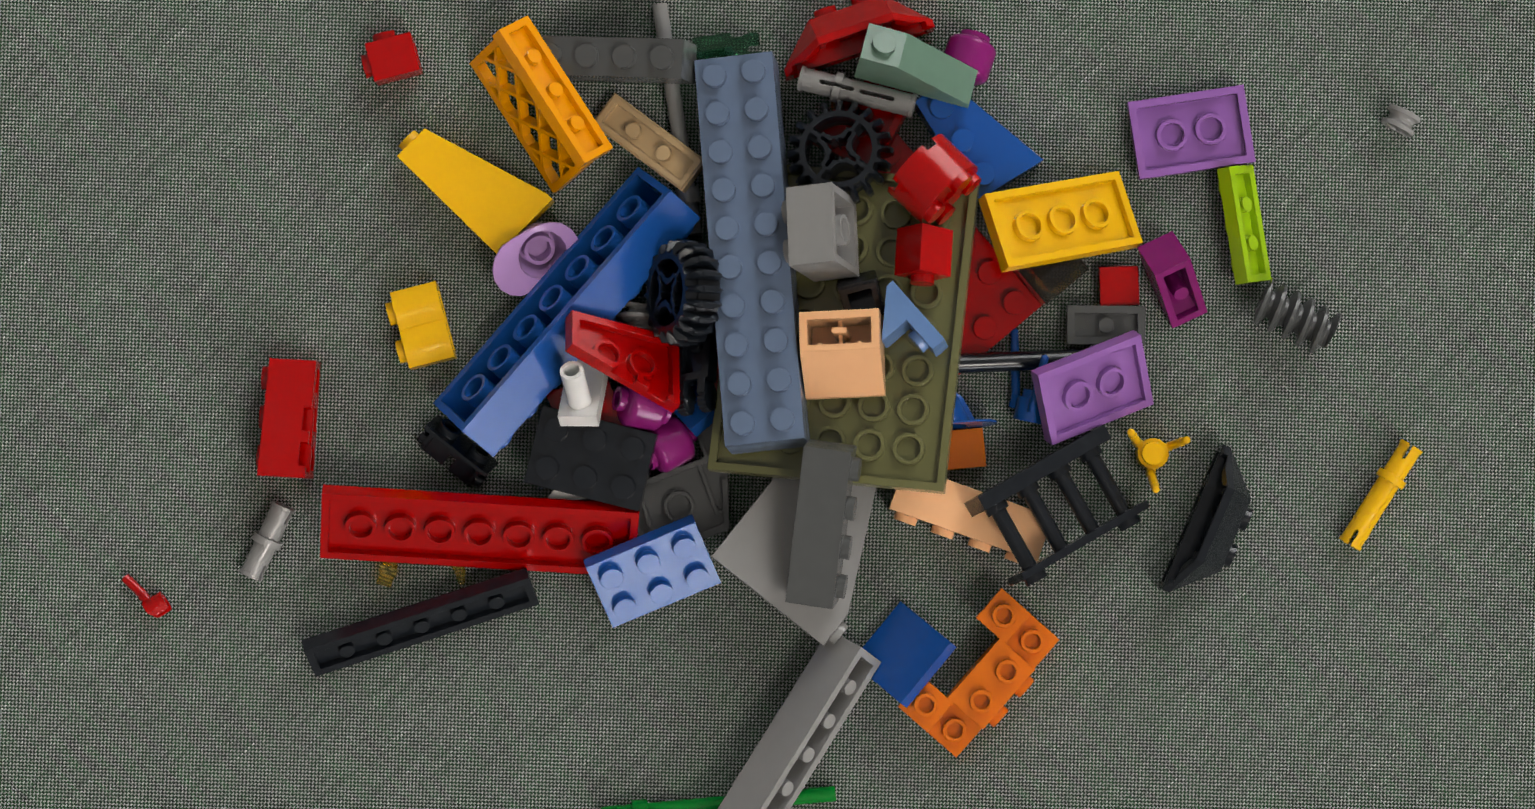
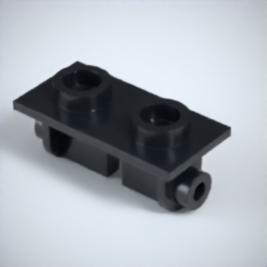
[417,415,499,489]

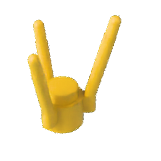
[1127,429,1191,493]

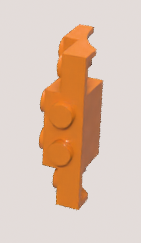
[898,588,1060,758]

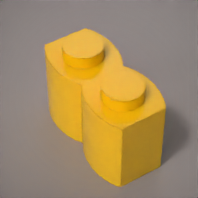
[385,281,457,370]

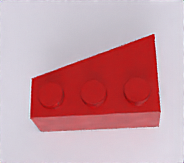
[256,358,321,479]

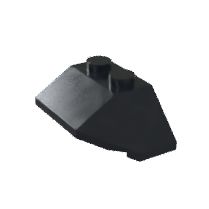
[1158,444,1253,592]

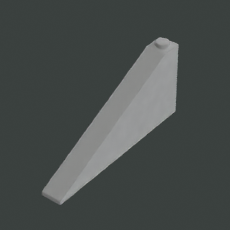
[712,478,876,647]

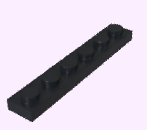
[302,568,539,677]

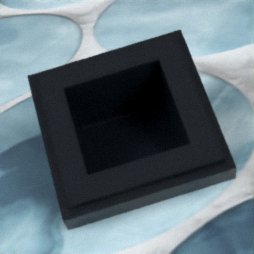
[837,270,885,316]

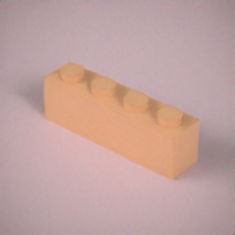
[888,479,1046,564]

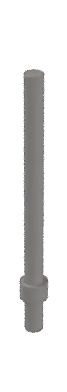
[652,3,702,235]

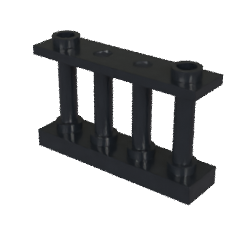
[964,425,1150,587]

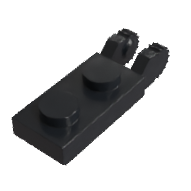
[677,322,718,417]

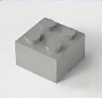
[781,182,859,282]

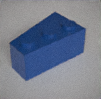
[915,96,1043,202]

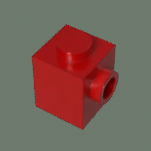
[361,30,423,86]
[894,223,953,286]

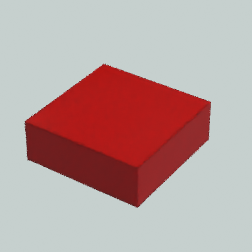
[1098,266,1140,306]

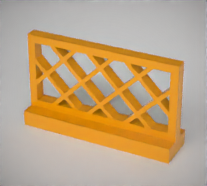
[469,15,613,194]

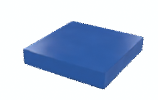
[862,601,957,708]

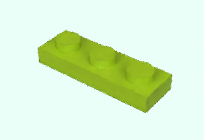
[1217,165,1271,285]

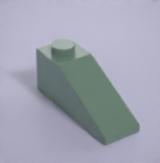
[854,23,978,108]

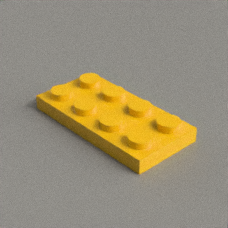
[978,171,1143,273]

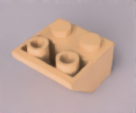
[799,308,886,400]

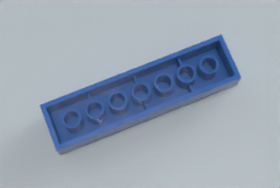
[433,167,700,457]

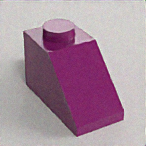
[1137,231,1207,329]

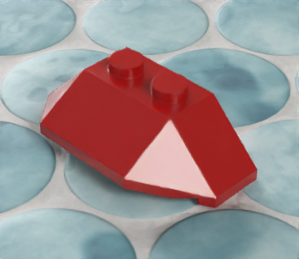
[784,0,935,81]

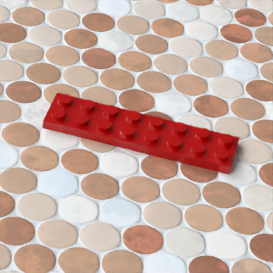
[320,484,639,574]

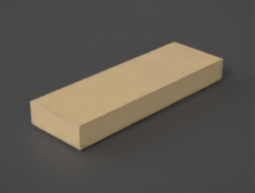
[595,93,703,193]

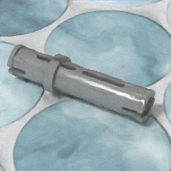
[797,66,917,118]

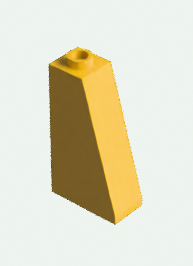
[397,128,555,254]

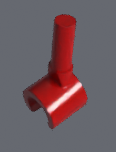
[122,574,172,618]

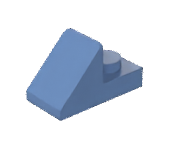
[882,281,948,357]

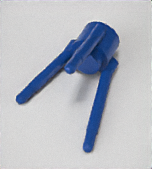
[1009,328,1049,424]

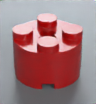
[888,134,982,225]

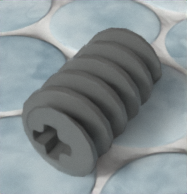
[1253,278,1342,354]

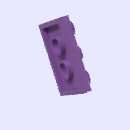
[1126,85,1256,181]
[1031,330,1154,445]

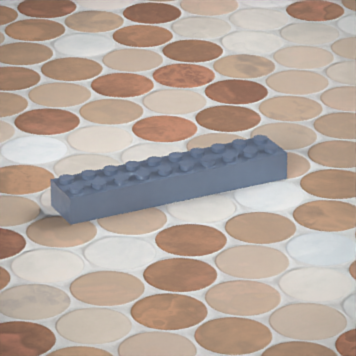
[694,51,810,454]

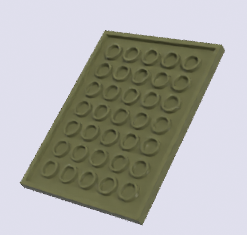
[707,165,980,494]

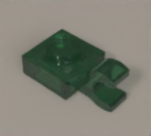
[692,32,761,60]

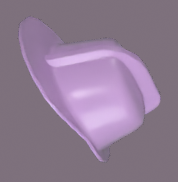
[492,222,578,296]

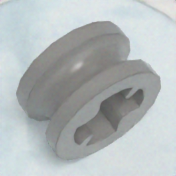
[1381,104,1421,137]

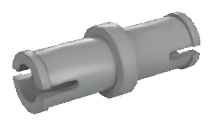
[239,500,295,582]

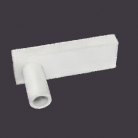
[557,360,608,427]

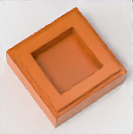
[948,427,987,470]

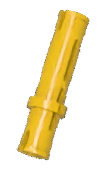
[1339,439,1423,551]

